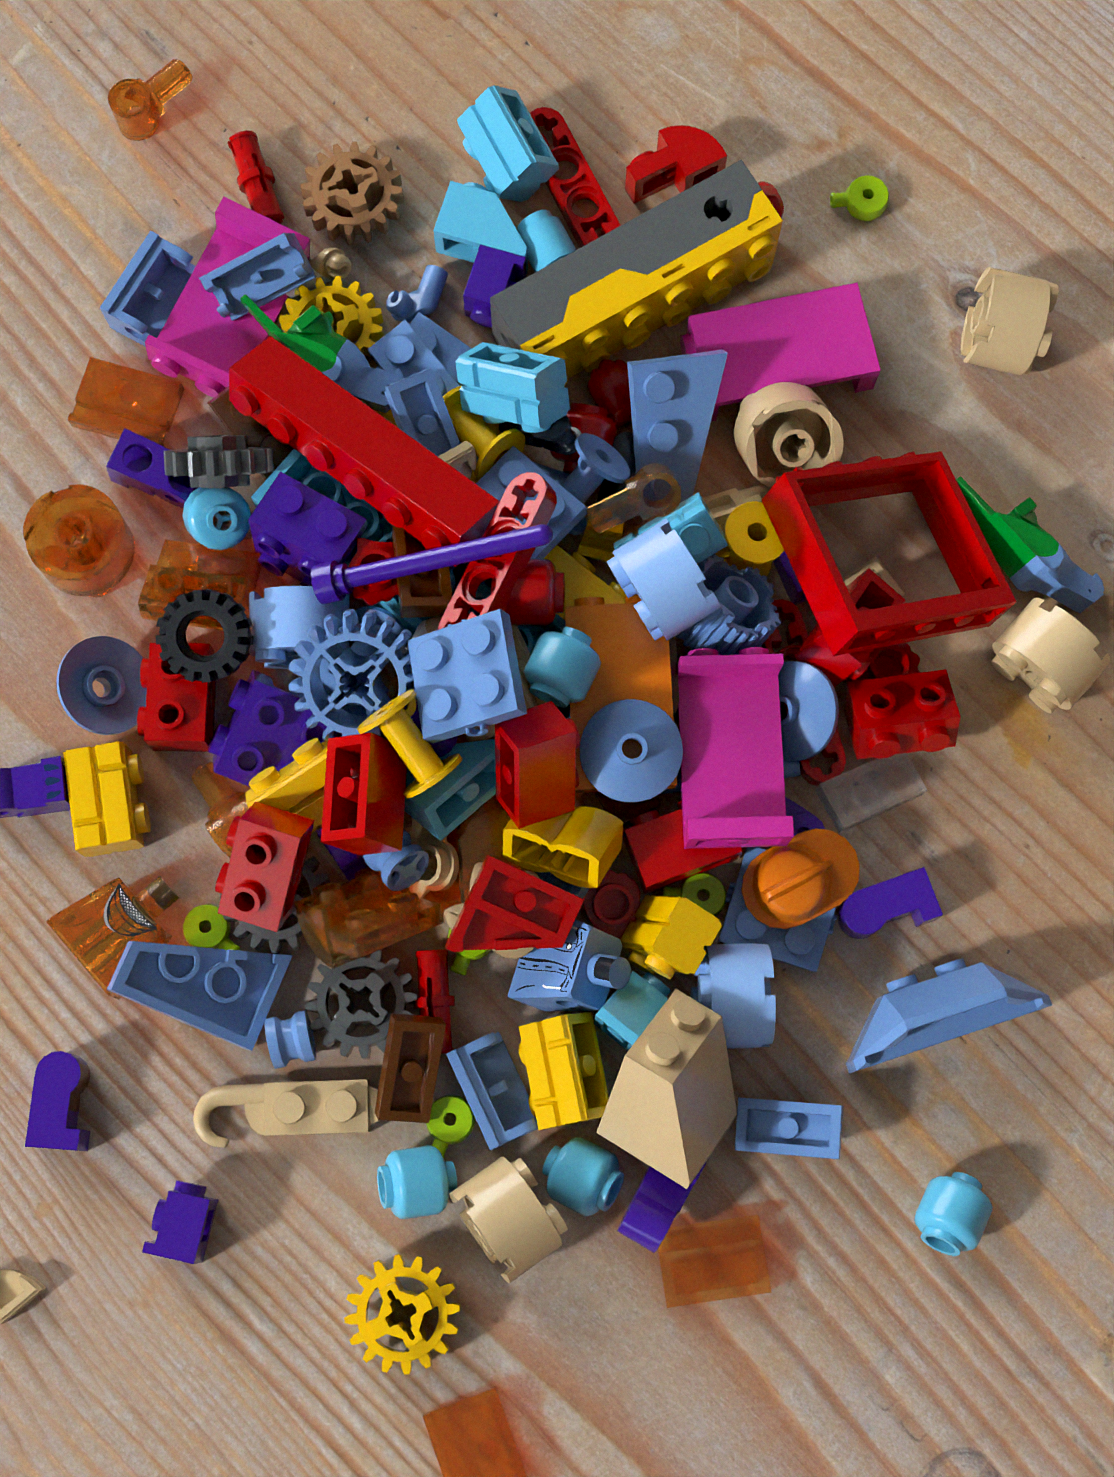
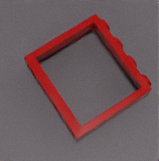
[761,451,1017,656]

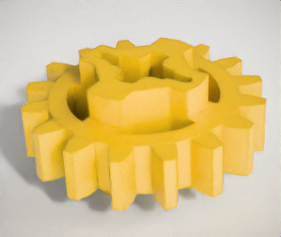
[279,276,384,357]
[344,1254,461,1375]

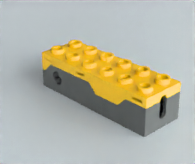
[490,159,784,386]

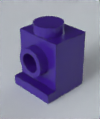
[463,245,526,328]
[142,1180,218,1264]

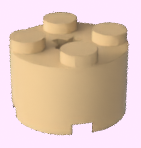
[961,267,1059,376]
[734,382,844,489]
[991,598,1111,713]
[449,1156,568,1284]

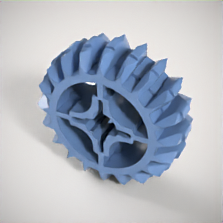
[288,609,416,741]

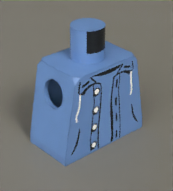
[507,919,631,1012]

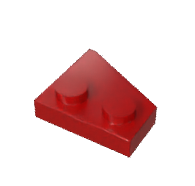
[445,855,584,952]

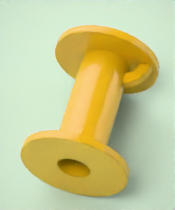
[443,386,525,480]
[715,501,784,577]
[357,689,463,799]

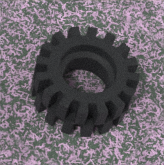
[155,589,254,683]

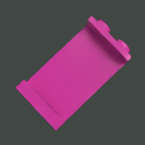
[145,196,310,398]
[680,282,881,422]
[677,647,794,849]

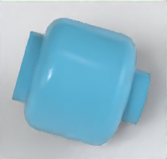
[182,487,251,550]
[524,627,601,708]
[542,1137,624,1216]
[377,1145,457,1219]
[914,1172,993,1256]

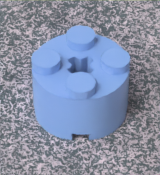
[607,518,721,641]
[249,586,350,669]
[690,943,776,1049]

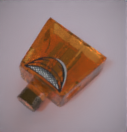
[46,876,180,1000]

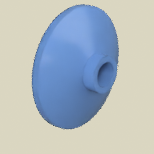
[57,636,147,735]
[778,661,839,761]
[580,699,683,803]

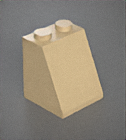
[596,989,737,1189]

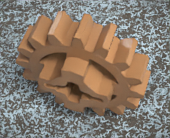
[300,141,404,245]

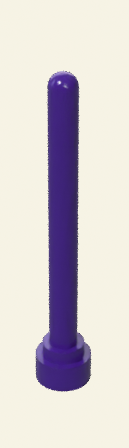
[311,524,553,605]

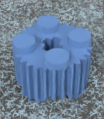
[675,553,781,655]

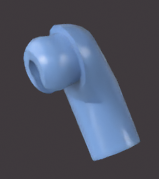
[386,265,448,323]

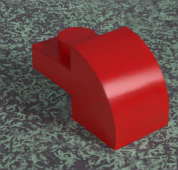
[625,125,728,204]

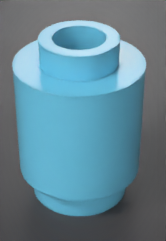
[517,209,577,273]

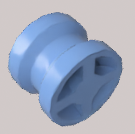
[363,828,429,891]
[264,1010,317,1069]

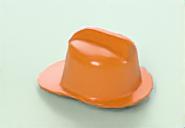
[742,828,860,929]

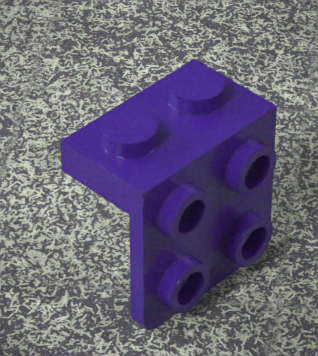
[248,471,368,586]
[208,669,342,787]

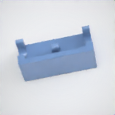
[100,230,196,347]
[199,233,317,321]
[446,1032,538,1151]

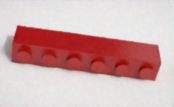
[229,336,500,567]

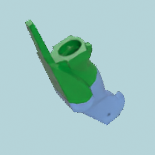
[240,294,404,413]
[956,476,1104,613]

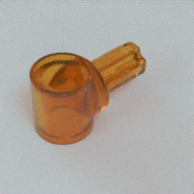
[108,59,193,141]
[586,463,681,533]
[192,762,249,858]

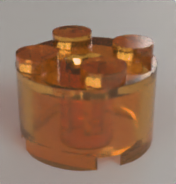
[23,484,136,598]

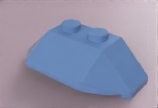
[846,958,1052,1074]

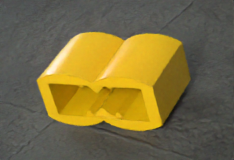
[503,806,623,888]

